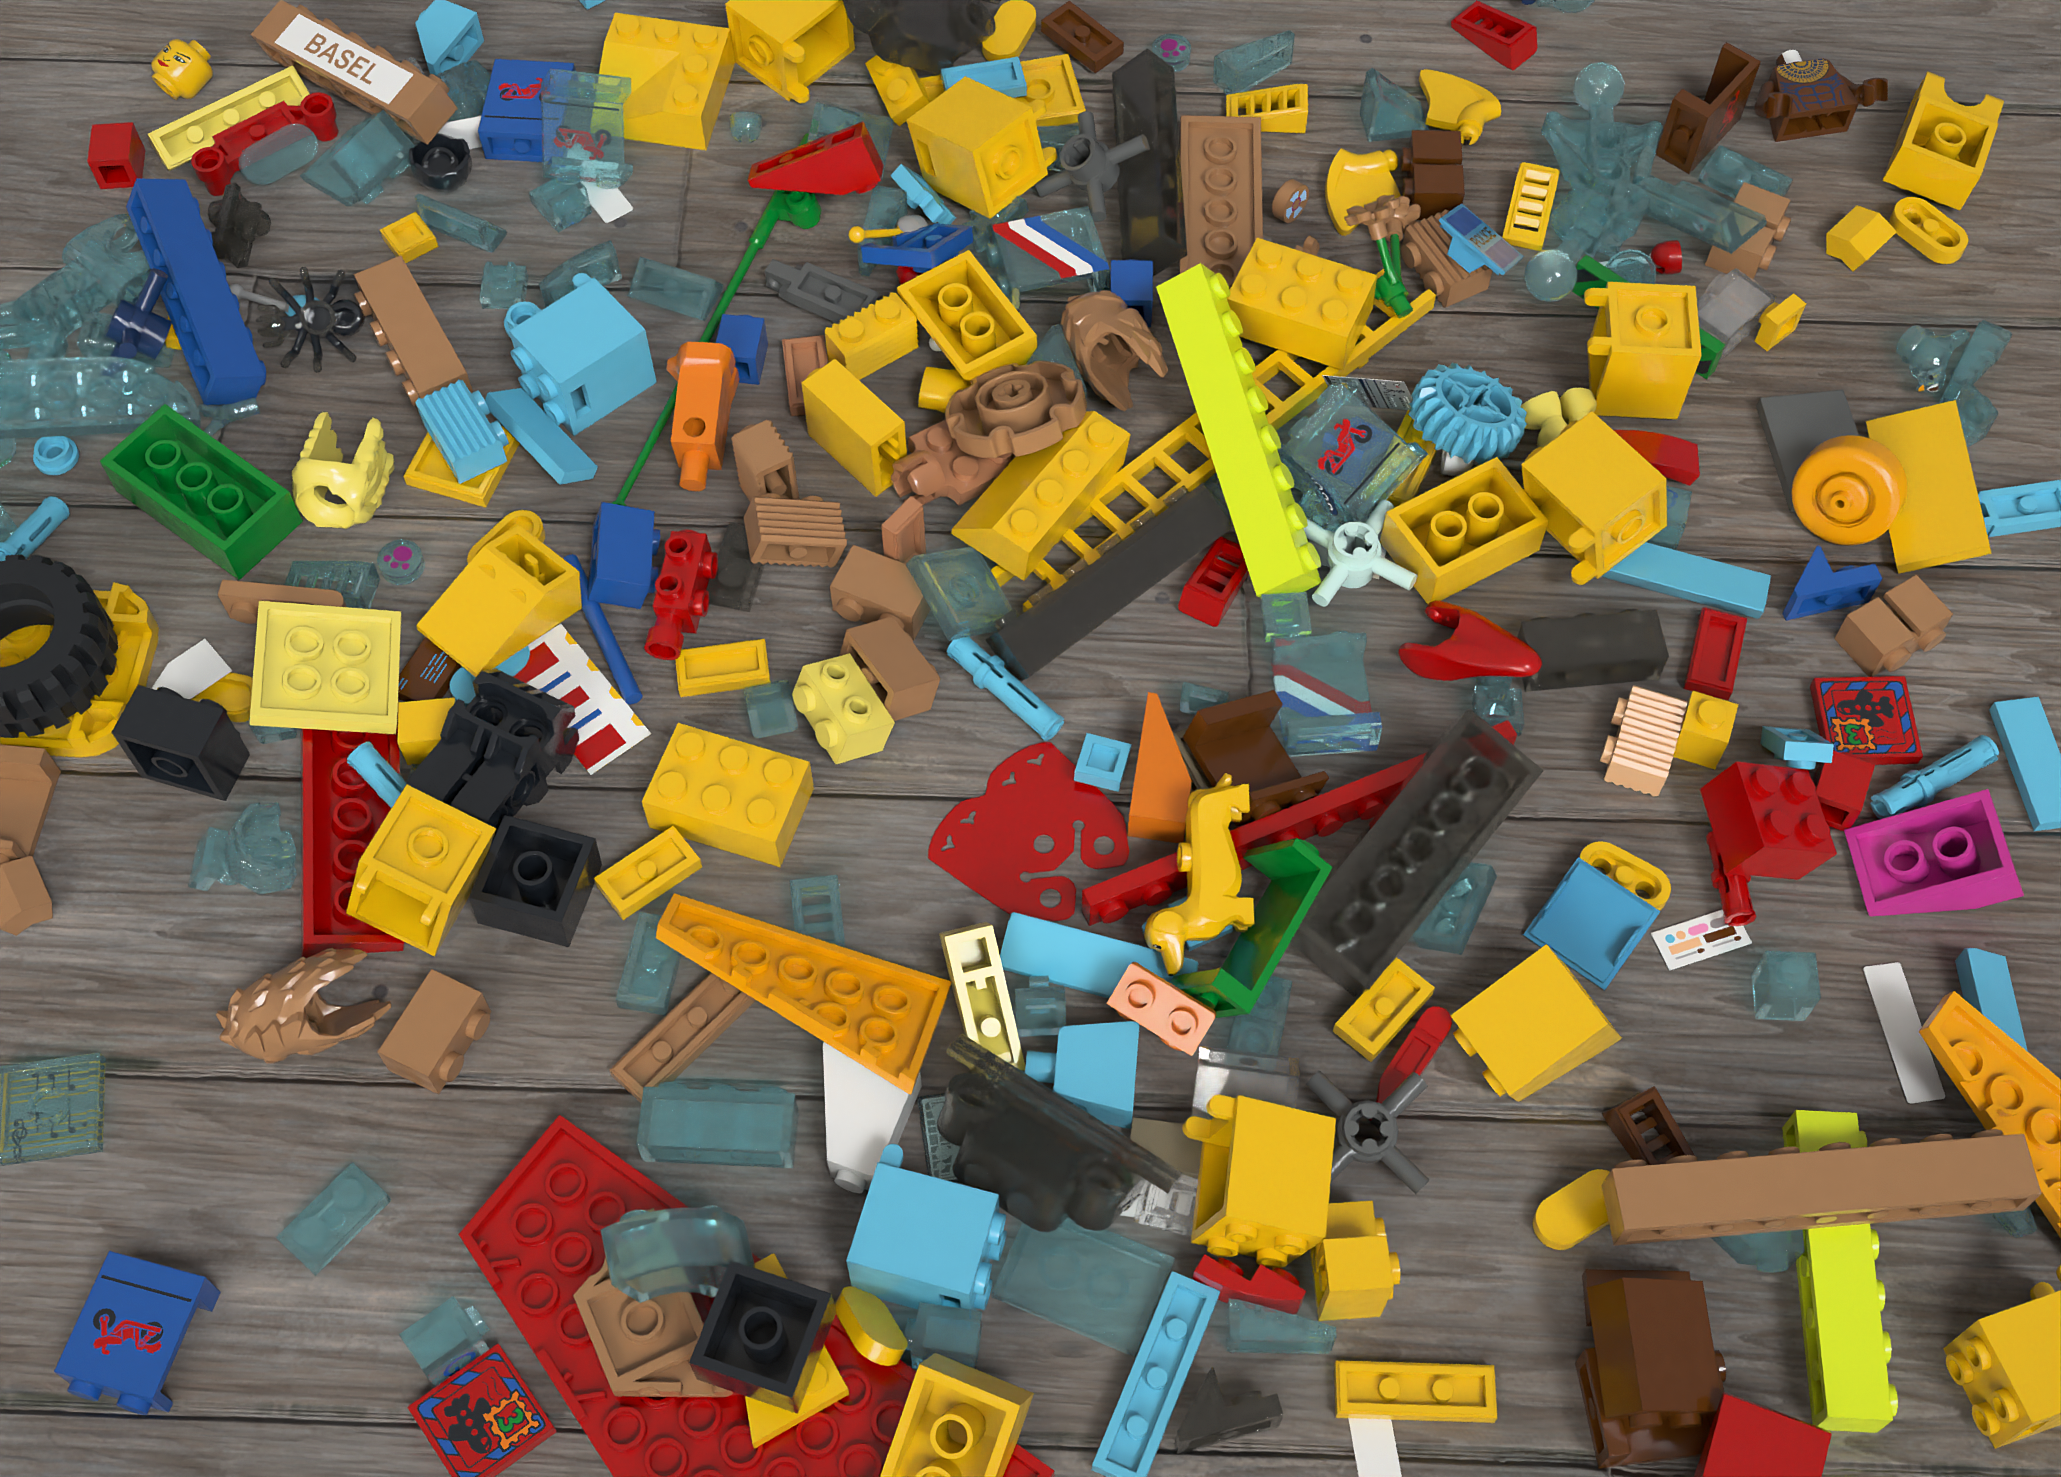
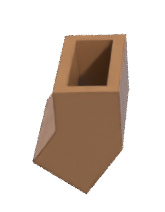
[0,855,53,936]

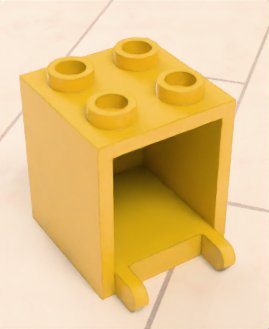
[725,0,855,103]
[906,76,1058,219]
[1584,282,1702,419]
[1521,411,1667,585]
[346,784,496,957]
[1182,1094,1336,1268]
[1943,1264,2061,1449]

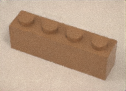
[353,255,473,406]

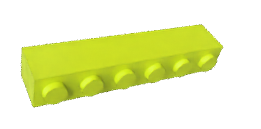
[1782,1110,1898,1433]

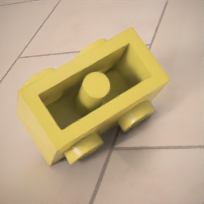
[792,653,895,764]

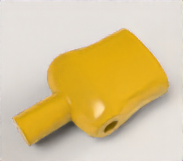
[918,366,971,413]

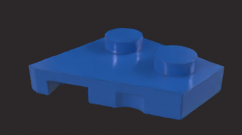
[861,223,973,273]

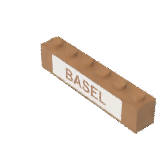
[251,0,458,145]

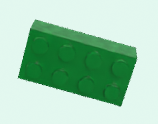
[100,404,303,580]

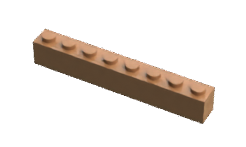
[1601,1129,2042,1246]

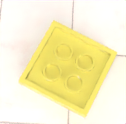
[250,601,401,734]

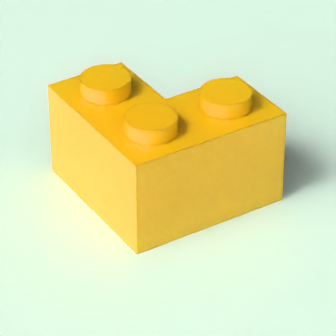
[1309,1200,1400,1321]

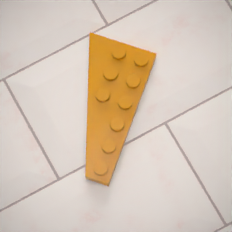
[655,893,952,1095]
[1919,991,2061,1238]

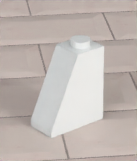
[823,1042,922,1193]

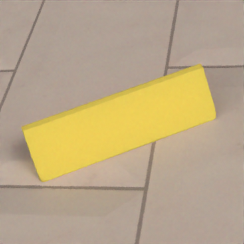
[148,65,310,171]

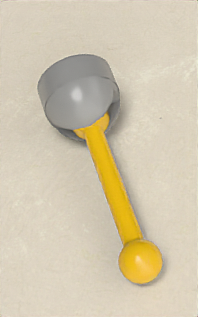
[848,215,928,243]

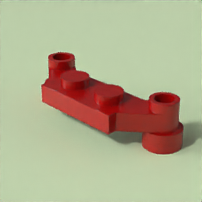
[191,92,339,196]

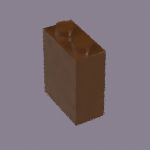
[1586,1277,1722,1428]

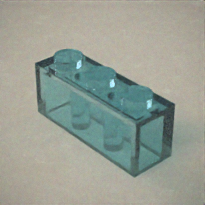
[636,1082,799,1168]

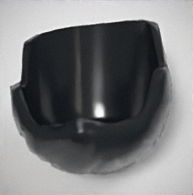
[408,133,472,193]

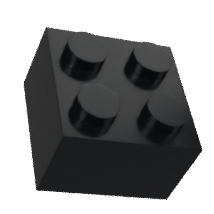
[111,685,250,801]
[469,815,602,947]
[689,1260,836,1414]

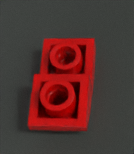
[1613,430,1700,486]
[1193,1254,1306,1315]

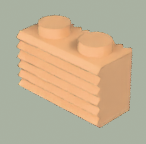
[1600,685,1688,797]

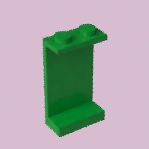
[1170,838,1333,1018]

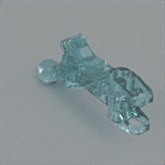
[0,213,150,468]

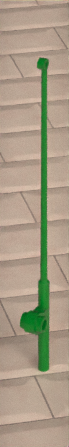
[611,133,822,506]

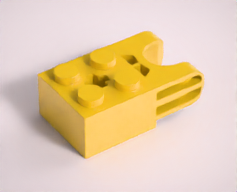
[1882,71,2004,211]

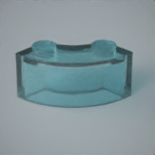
[600,1205,755,1303]

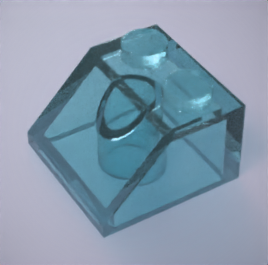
[300,110,415,206]

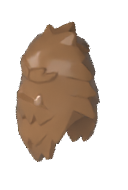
[1061,290,1168,411]
[216,948,392,1064]

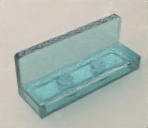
[1637,175,1767,254]

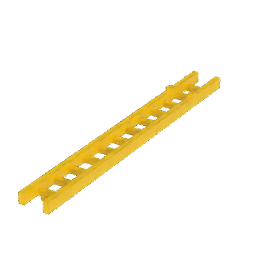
[988,269,1436,623]

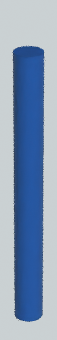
[563,554,643,705]

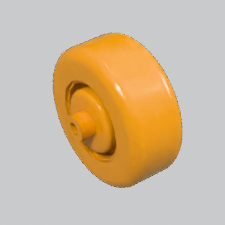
[1792,435,1907,546]

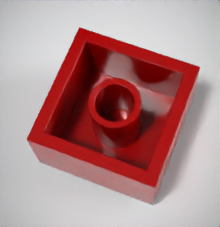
[1700,761,1837,880]

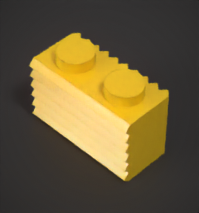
[825,292,919,380]

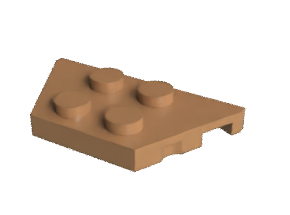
[573,1208,733,1397]

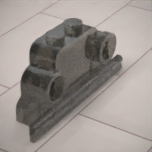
[843,0,1001,74]
[937,1034,1183,1232]

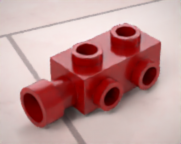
[644,529,718,660]

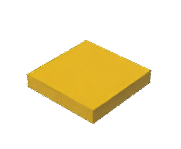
[403,426,520,508]

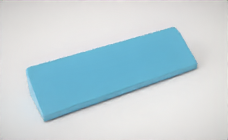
[1601,542,1771,619]
[1000,912,1199,998]
[1955,948,2028,1052]

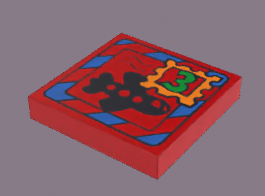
[1810,676,1923,765]
[407,1343,557,1477]

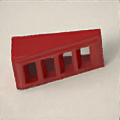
[1451,1,1538,70]
[1178,536,1249,627]

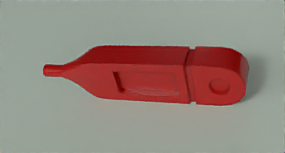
[1368,1006,1452,1121]

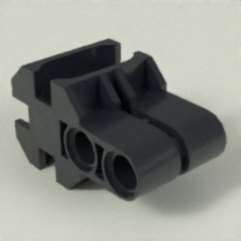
[406,668,579,842]

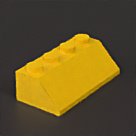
[951,411,1131,581]

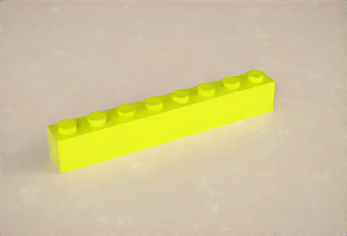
[1156,263,1322,605]

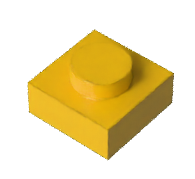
[1755,293,1807,351]

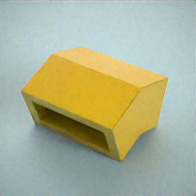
[1826,205,1897,271]

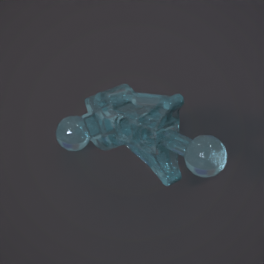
[1524,61,1664,302]

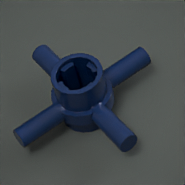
[100,268,172,386]

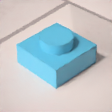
[1074,733,1132,792]

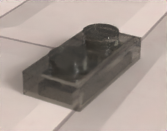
[706,522,766,612]

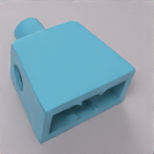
[1025,1021,1139,1129]

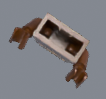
[1754,50,1888,142]

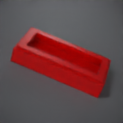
[1683,607,1748,701]

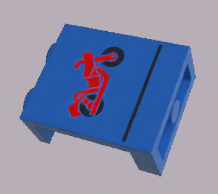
[478,59,580,163]
[54,1251,221,1415]

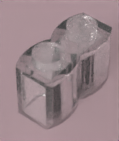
[1697,268,1777,360]

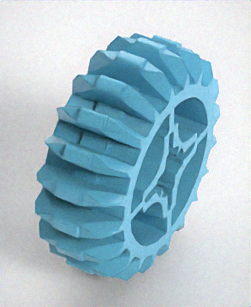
[1408,363,1527,465]

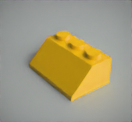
[897,250,1038,380]

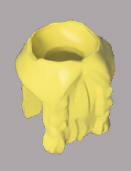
[292,412,394,530]

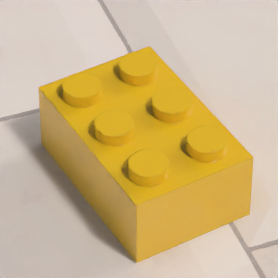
[1227,237,1377,370]
[1380,457,1549,604]
[642,723,814,868]

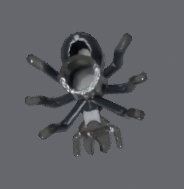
[256,267,365,373]

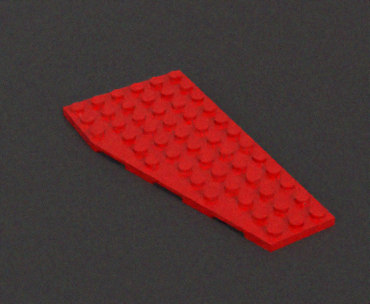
[458,1115,1055,1477]

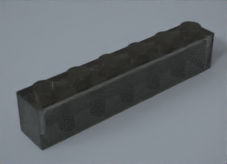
[1112,48,1187,277]
[985,483,1233,682]

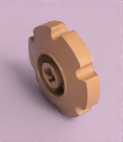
[945,361,1087,458]

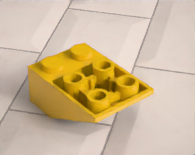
[416,524,582,677]

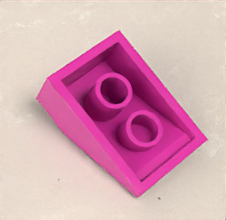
[1844,789,2024,917]

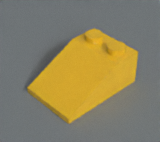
[880,1353,1034,1477]

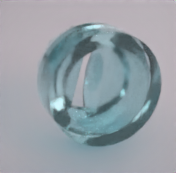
[730,112,762,143]

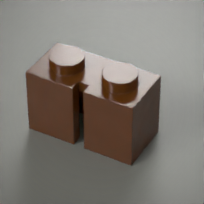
[1400,130,1465,220]

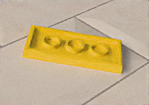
[919,54,1086,129]
[1866,400,1991,574]

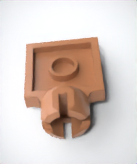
[891,419,1016,506]

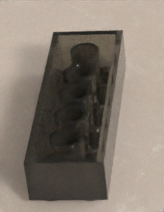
[1290,708,1544,997]

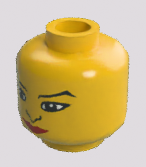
[151,39,213,100]

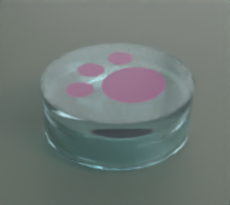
[1151,34,1191,73]
[377,539,425,585]

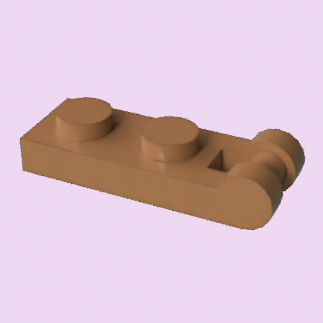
[218,580,347,624]

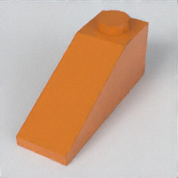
[1127,692,1192,843]

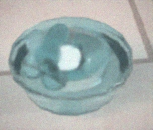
[1605,249,1657,284]

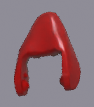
[1398,600,1542,681]

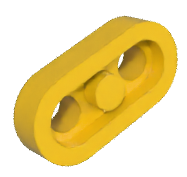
[1889,197,1968,264]
[1579,841,1671,911]

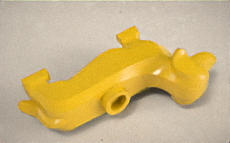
[1144,773,1254,976]

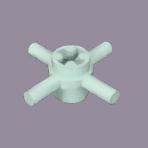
[1304,500,1417,607]

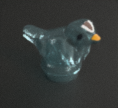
[1896,325,1970,393]

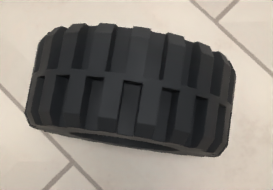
[0,554,118,738]

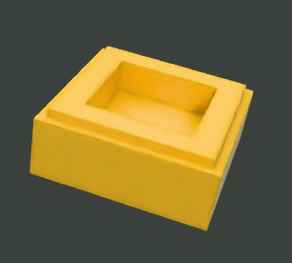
[380,211,439,263]

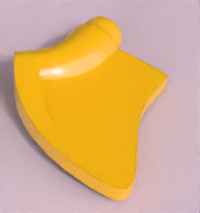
[1419,69,1501,145]
[1325,148,1401,236]

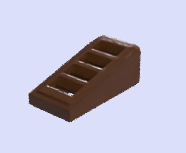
[1602,1086,1695,1165]

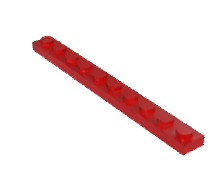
[1081,720,1517,926]

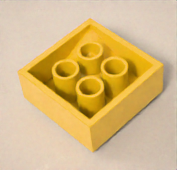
[589,13,735,150]

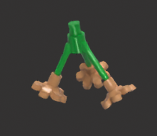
[1294,195,1421,318]

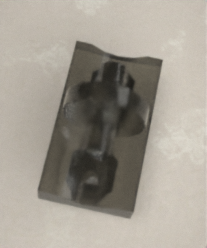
[207,183,271,268]

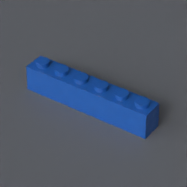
[126,178,266,405]

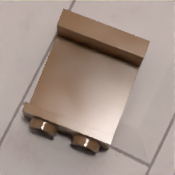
[0,745,61,864]

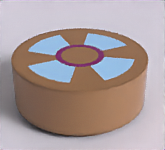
[1272,179,1309,223]

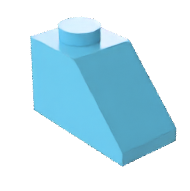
[415,0,484,86]

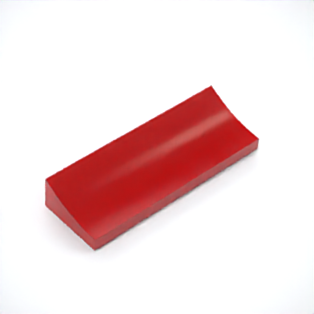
[301,712,404,958]

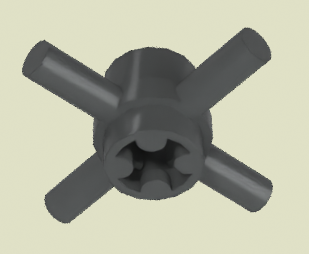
[1035,111,1149,222]
[1306,1070,1429,1194]

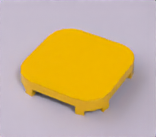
[0,582,159,758]

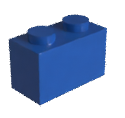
[587,502,660,609]

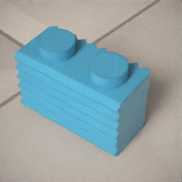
[415,379,509,484]

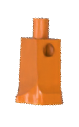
[666,341,740,491]

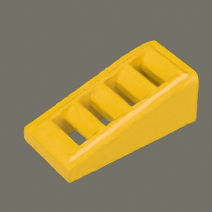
[1226,84,1308,133]
[1502,162,1560,251]

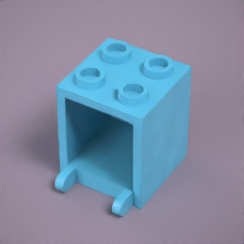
[509,273,657,436]
[846,1144,1007,1324]

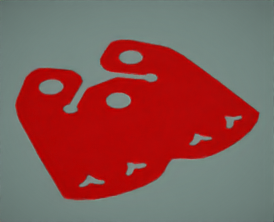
[928,742,1130,921]

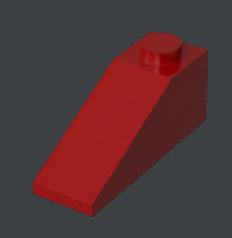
[747,121,884,195]

